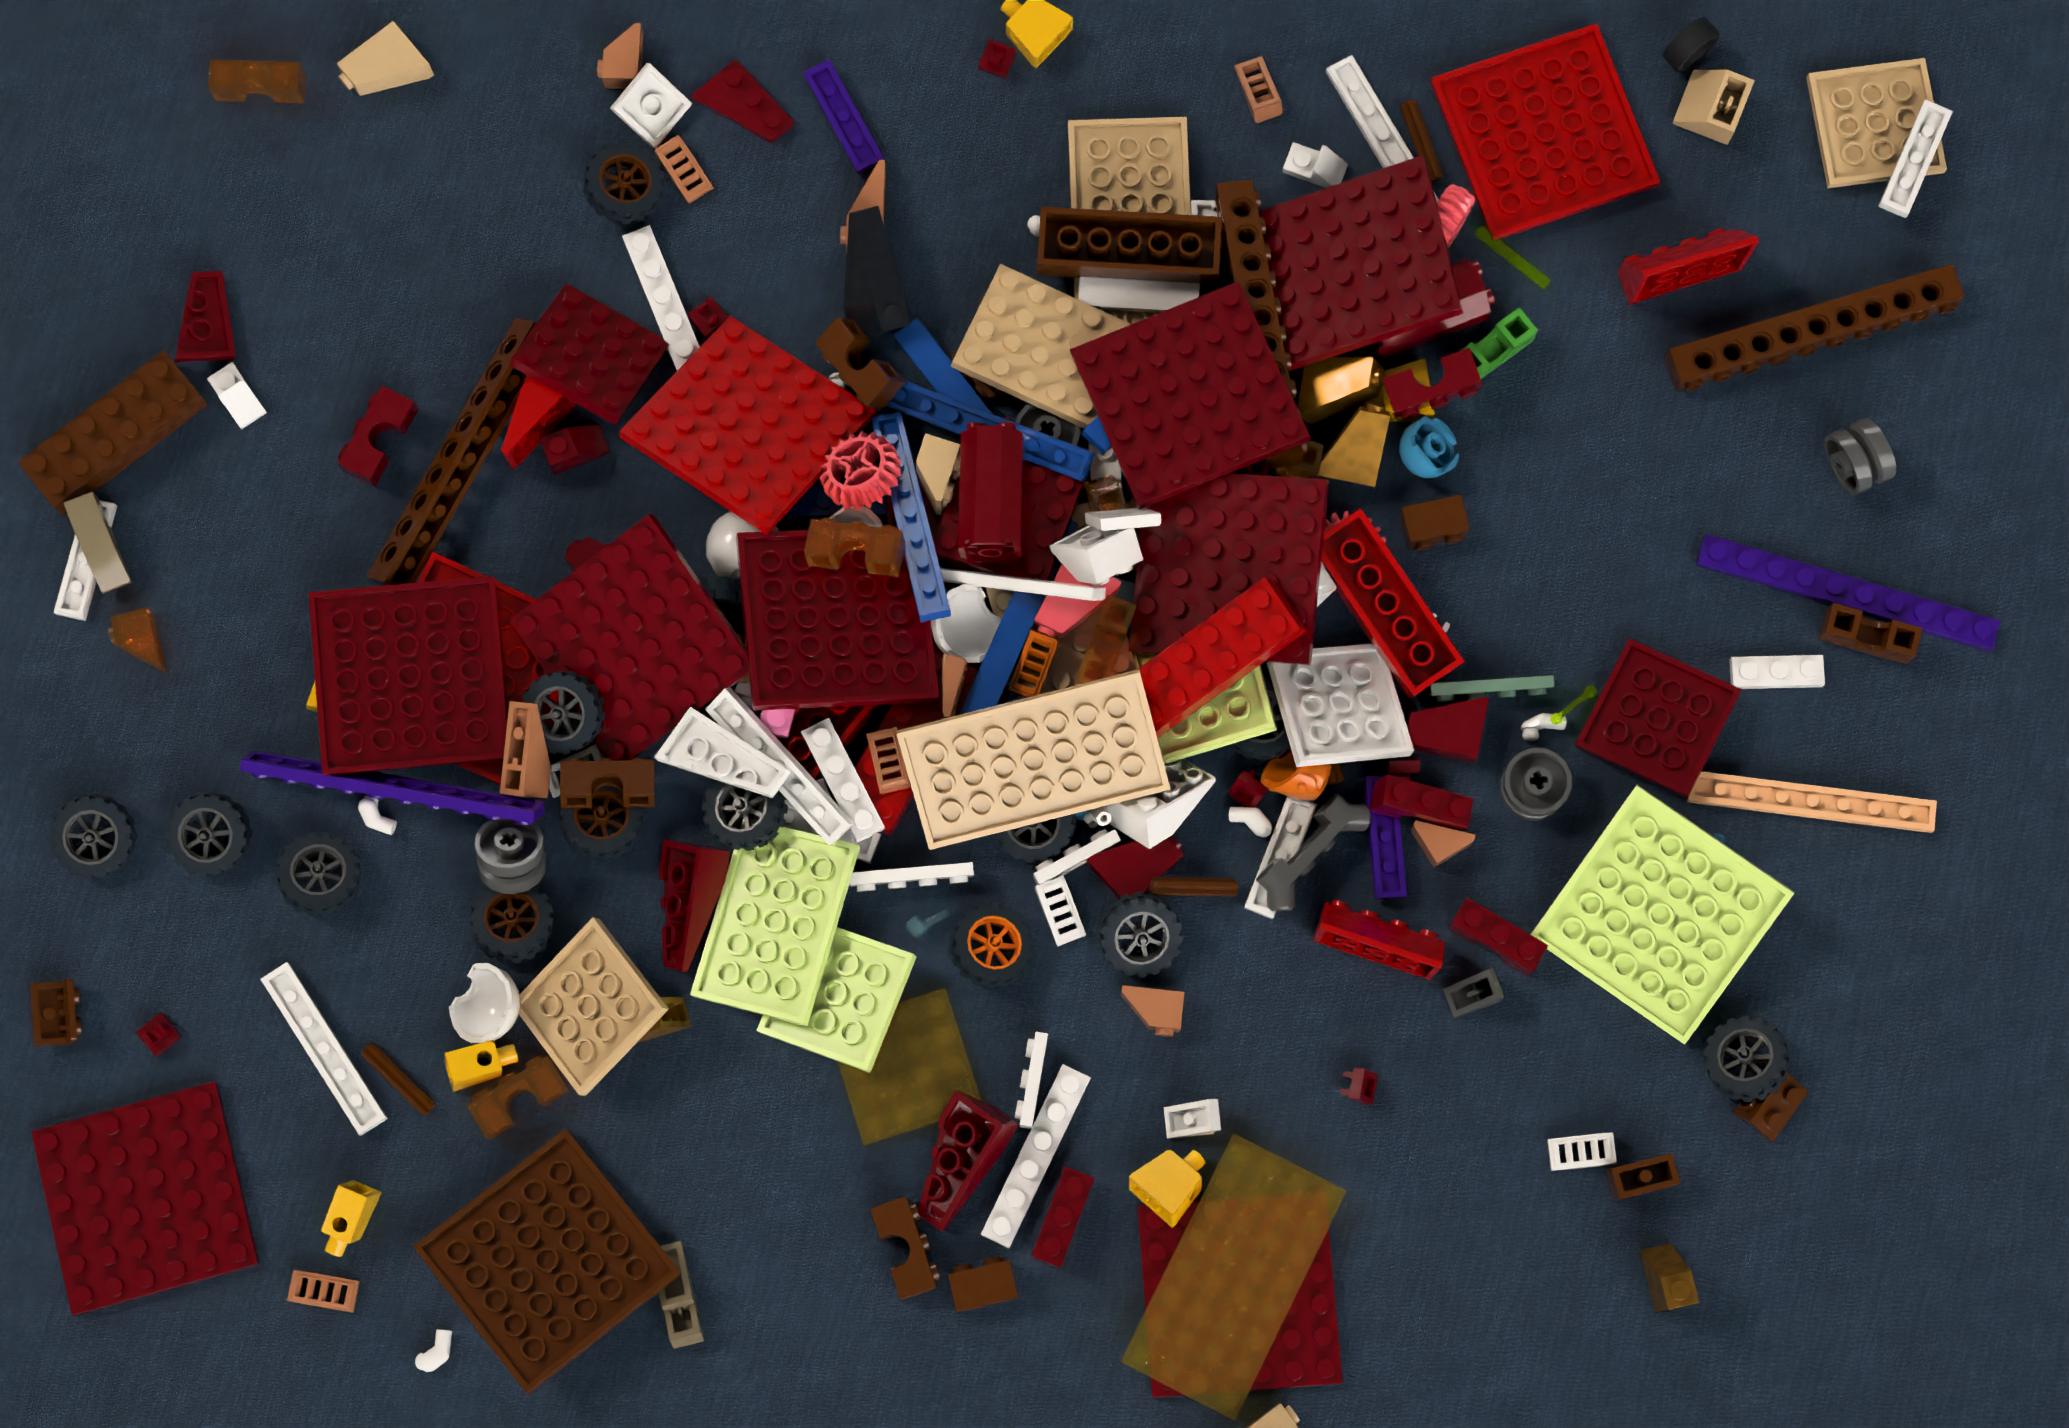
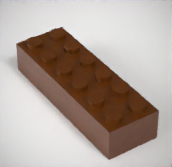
[1037,207,1222,286]
[18,350,208,517]

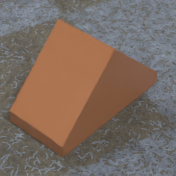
[1411,820,1475,868]

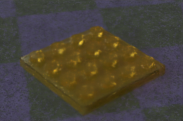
[837,988,981,1146]

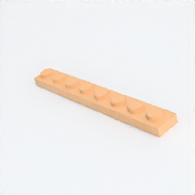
[1686,771,1937,833]

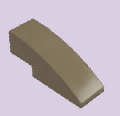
[63,492,132,594]
[659,1241,704,1349]

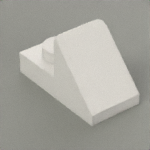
[1282,142,1348,188]
[207,362,267,429]
[1164,1099,1221,1139]

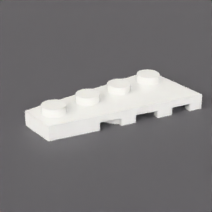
[654,707,790,798]

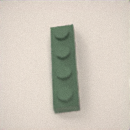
[1427,675,1554,702]

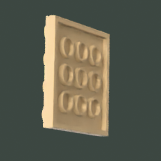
[1806,58,1947,189]
[519,917,669,1096]

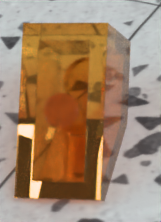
[108,607,168,672]

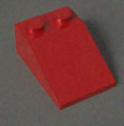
[501,376,576,470]

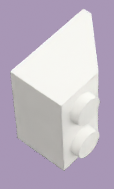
[1050,525,1143,586]

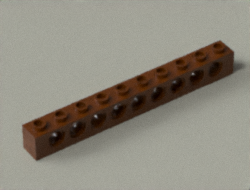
[1214,179,1307,469]
[1664,264,1965,391]
[366,318,536,586]

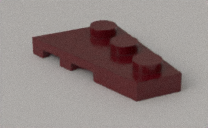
[691,59,794,144]
[174,271,236,362]

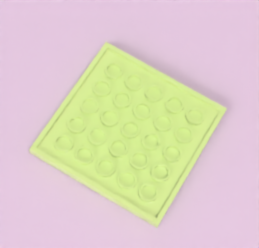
[1530,784,1794,1045]

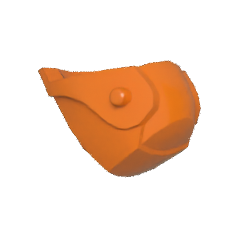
[1260,749,1331,801]

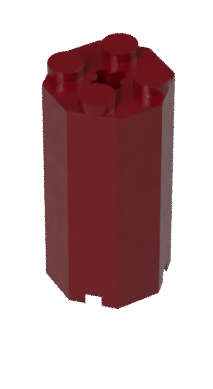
[1366,259,1495,362]
[958,422,1024,563]

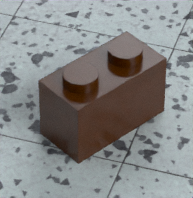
[1399,495,1470,551]
[1605,1153,1681,1202]
[948,1256,1018,1313]

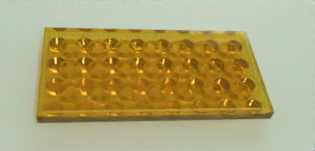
[1120,1133,1347,1421]

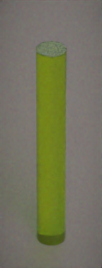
[1474,225,1551,290]

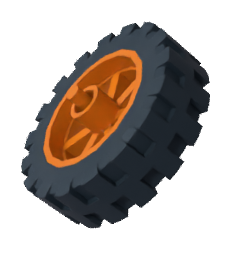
[949,903,1035,989]

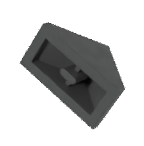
[1443,968,1504,1018]

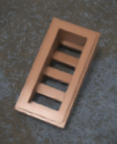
[1234,56,1283,123]
[655,135,714,204]
[942,654,968,719]
[866,727,910,794]
[287,1269,360,1313]

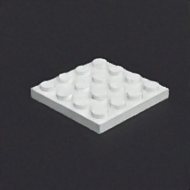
[1266,644,1414,767]

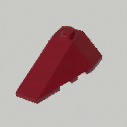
[659,839,730,972]
[918,1090,1019,1231]

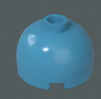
[1399,416,1459,478]

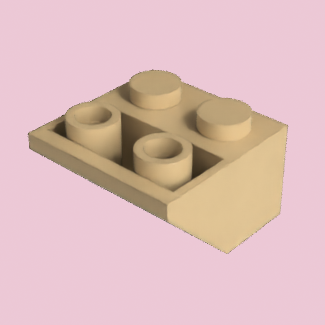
[1672,69,1755,145]
[916,433,960,516]

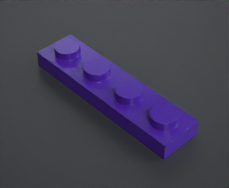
[803,59,884,175]
[1363,775,1407,900]

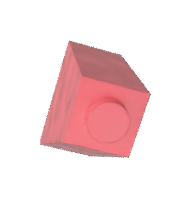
[1034,564,1122,639]

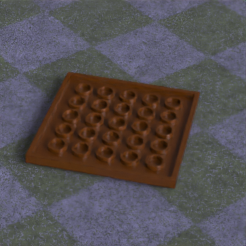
[413,1128,681,1395]

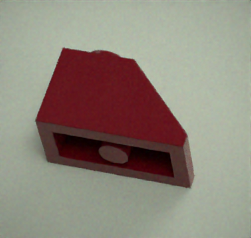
[539,425,611,475]

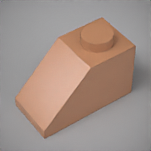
[597,23,644,89]
[1121,985,1184,1037]

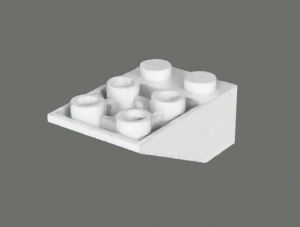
[1107,759,1216,849]

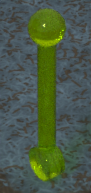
[1550,685,1597,725]

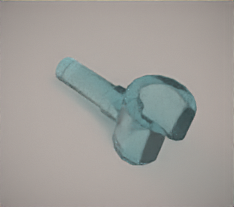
[906,909,950,937]

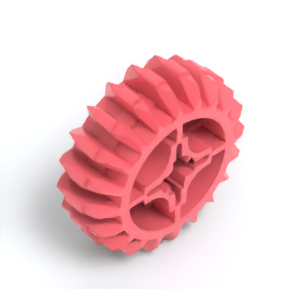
[1437,184,1475,248]
[820,431,902,511]

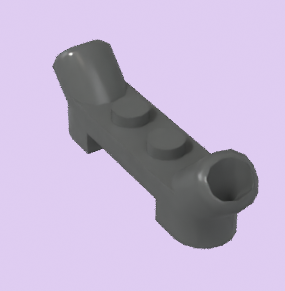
[1256,793,1370,911]

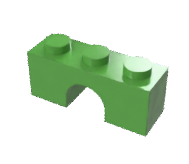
[1460,307,1538,379]

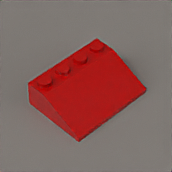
[1617,228,1759,305]
[1313,900,1445,980]

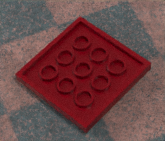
[509,283,670,425]
[933,459,1086,581]
[1575,638,1742,799]

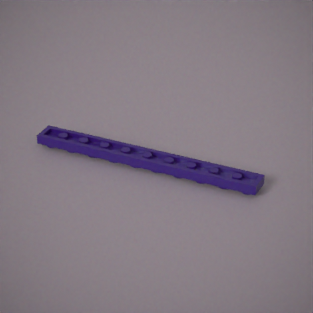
[1696,534,2000,652]
[240,750,544,825]

